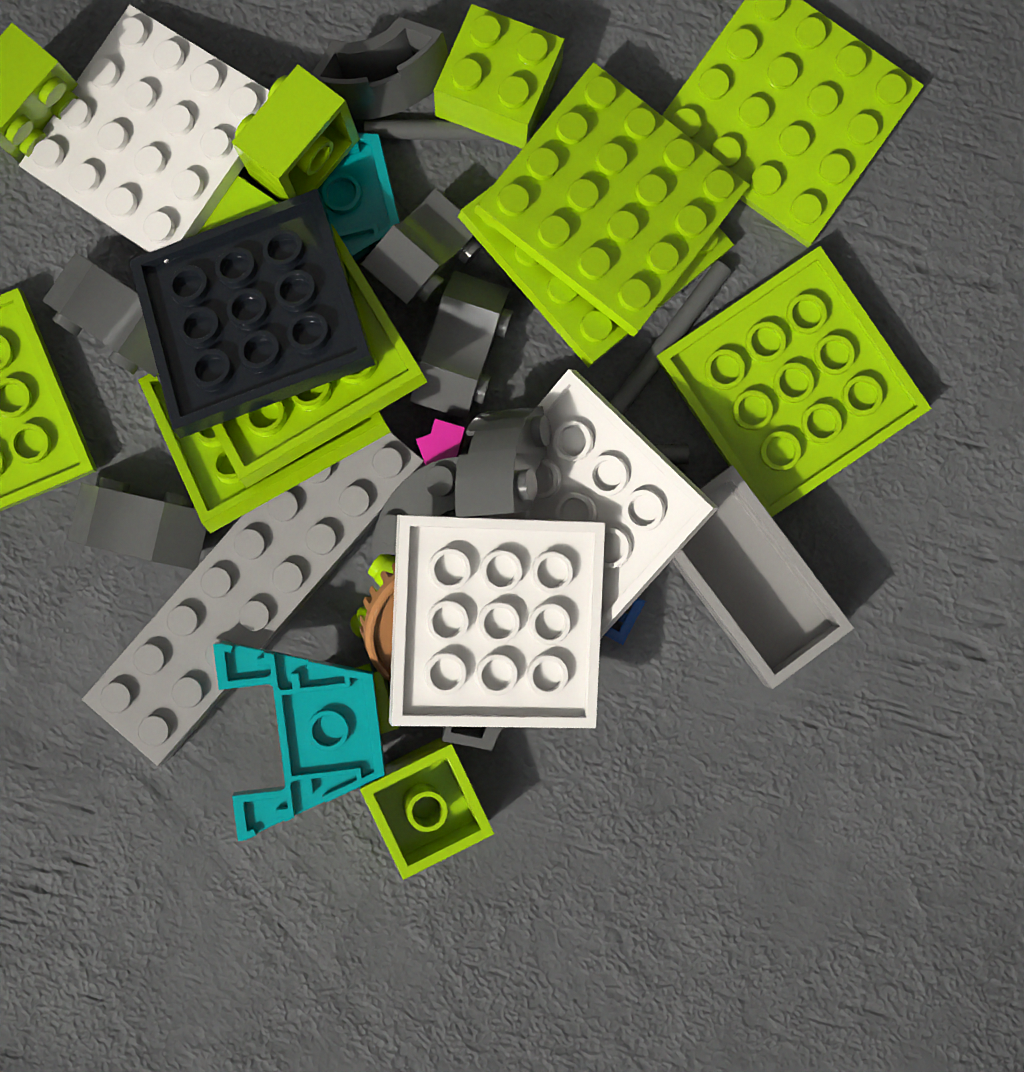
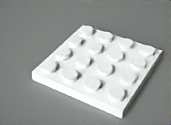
[19,5,270,263]
[468,369,719,639]
[389,515,605,728]

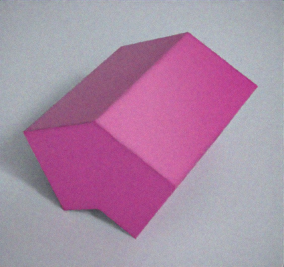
[416,419,467,465]

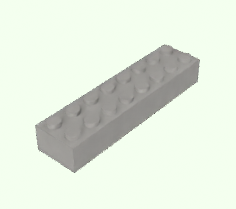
[82,432,426,766]

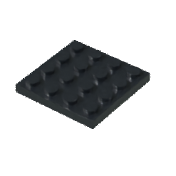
[129,189,376,439]

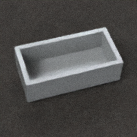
[671,465,854,689]

